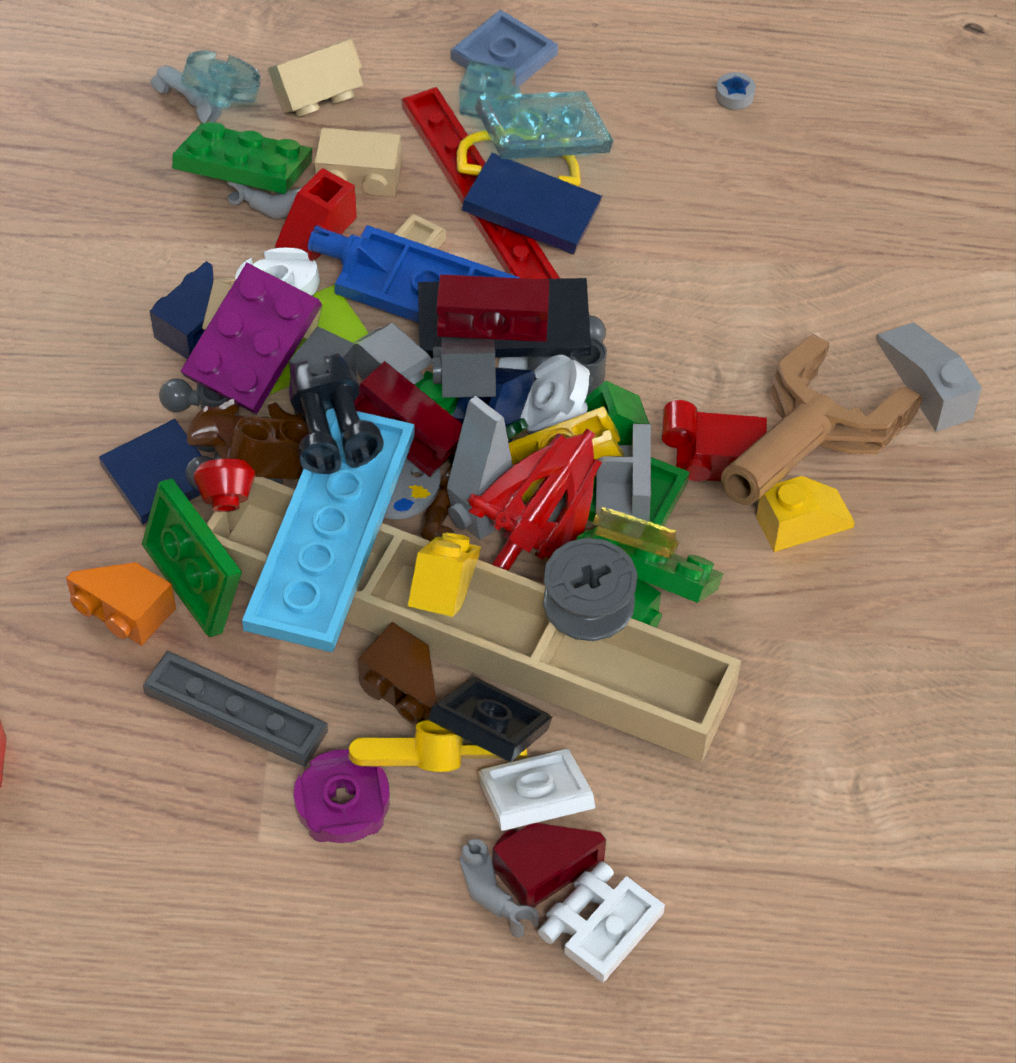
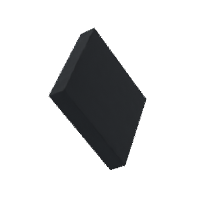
[428,676,552,762]

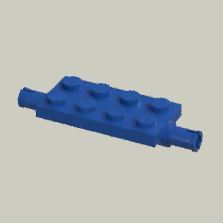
[308,225,520,323]

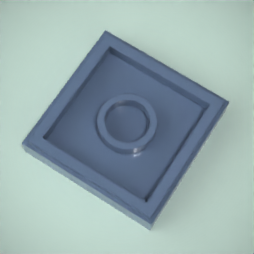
[451,9,558,95]

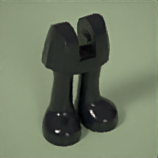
[289,353,384,474]

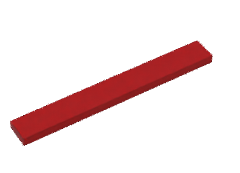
[402,87,561,279]

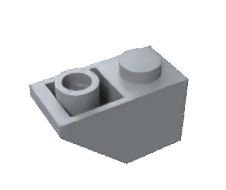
[353,323,433,384]

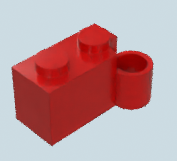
[661,400,767,482]

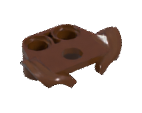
[187,398,309,480]

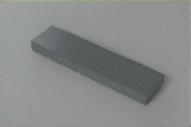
[143,651,328,768]

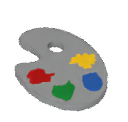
[384,458,440,519]

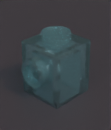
[460,60,521,124]

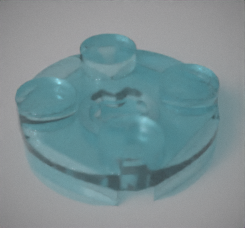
[181,50,261,108]

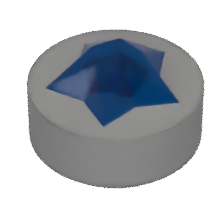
[716,72,755,110]

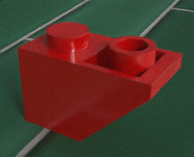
[275,168,357,262]

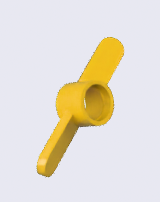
[348,720,527,772]

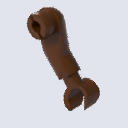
[421,465,454,541]

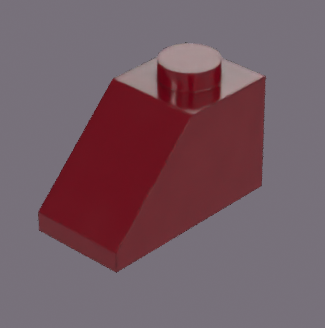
[492,823,606,908]

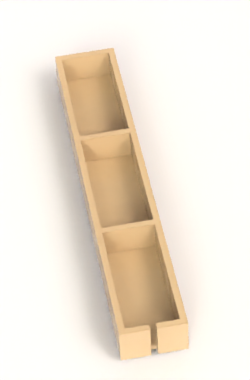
[207,477,741,763]

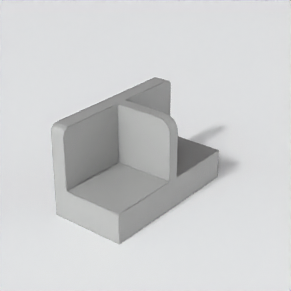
[596,424,651,522]

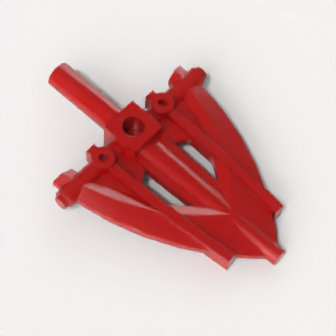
[467,428,602,571]

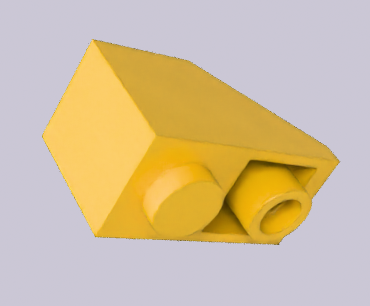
[408,533,481,617]

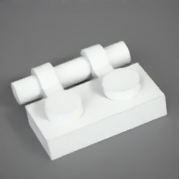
[538,861,665,983]

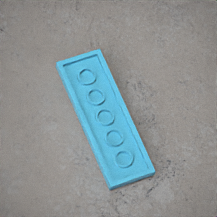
[242,408,415,653]

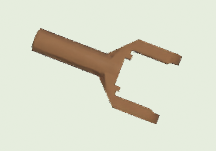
[721,334,923,505]

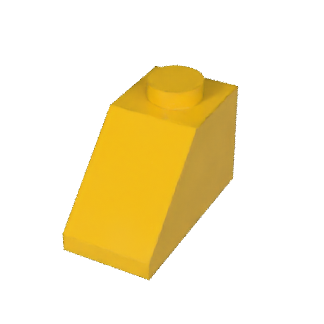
[756,476,855,552]

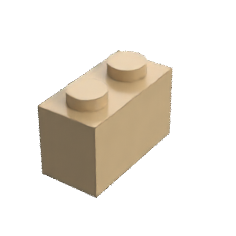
[315,128,402,197]

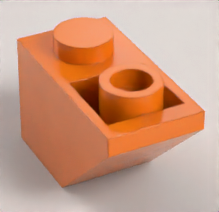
[66,562,176,646]

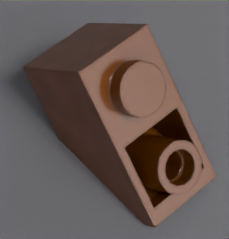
[358,622,437,725]

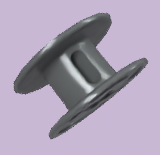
[543,538,637,641]

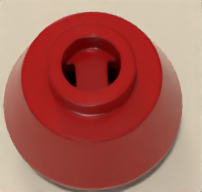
[193,459,256,512]

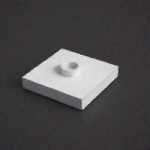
[478,749,595,831]

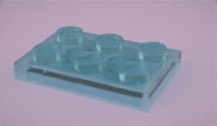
[475,91,614,159]

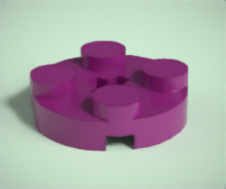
[294,749,390,843]

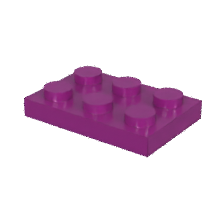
[180,262,322,415]

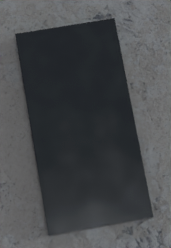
[418,278,591,359]

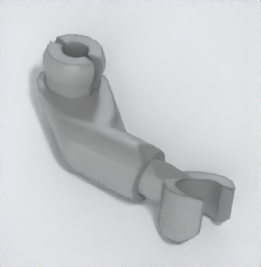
[150,65,222,123]
[227,181,302,219]
[460,839,539,937]

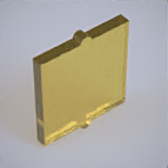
[593,507,680,559]

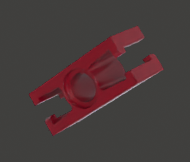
[437,274,550,342]
[354,361,463,477]

